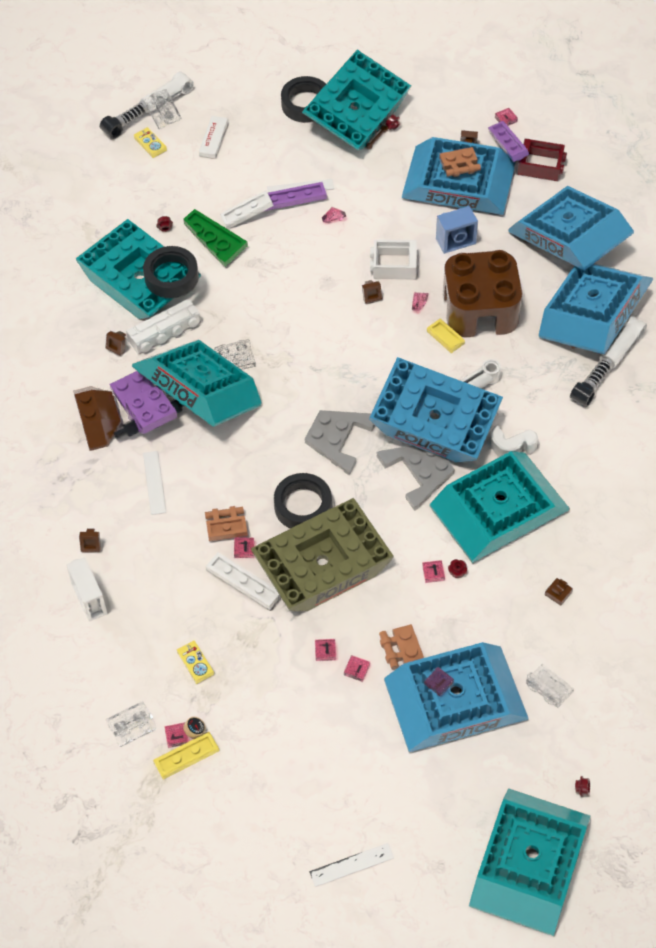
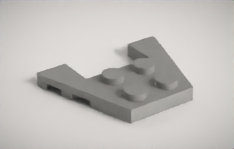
[305,410,375,475]
[377,445,455,511]

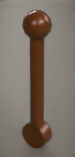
[366,125,388,149]

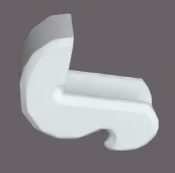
[490,425,538,457]

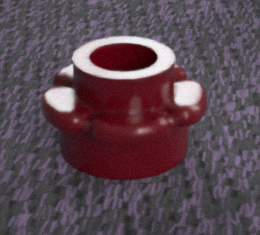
[385,114,400,130]
[156,216,173,232]
[448,559,468,578]
[575,776,590,797]

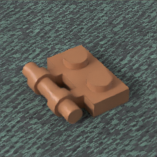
[439,147,481,177]
[205,506,248,541]
[379,624,424,670]

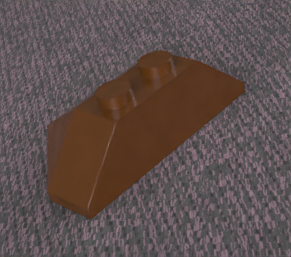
[73,386,121,451]

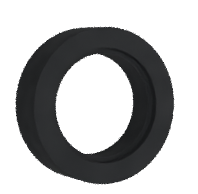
[281,76,326,123]
[143,246,199,298]
[274,473,332,529]

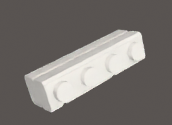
[126,299,200,354]

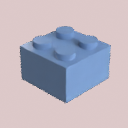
[436,206,478,254]

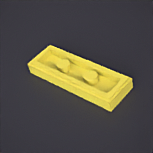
[153,732,219,780]

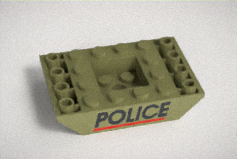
[251,498,394,611]

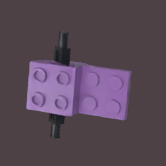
[109,371,184,439]

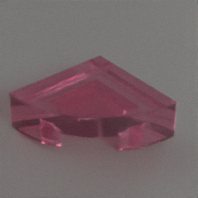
[321,207,346,223]
[412,292,429,311]

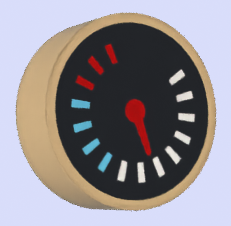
[183,717,206,739]

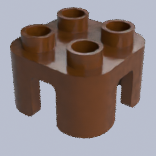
[443,250,522,338]

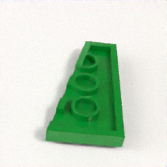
[183,209,248,267]

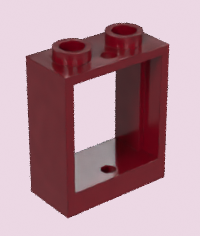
[517,138,567,181]

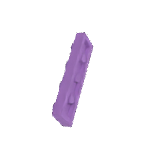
[488,121,529,162]
[265,182,327,211]

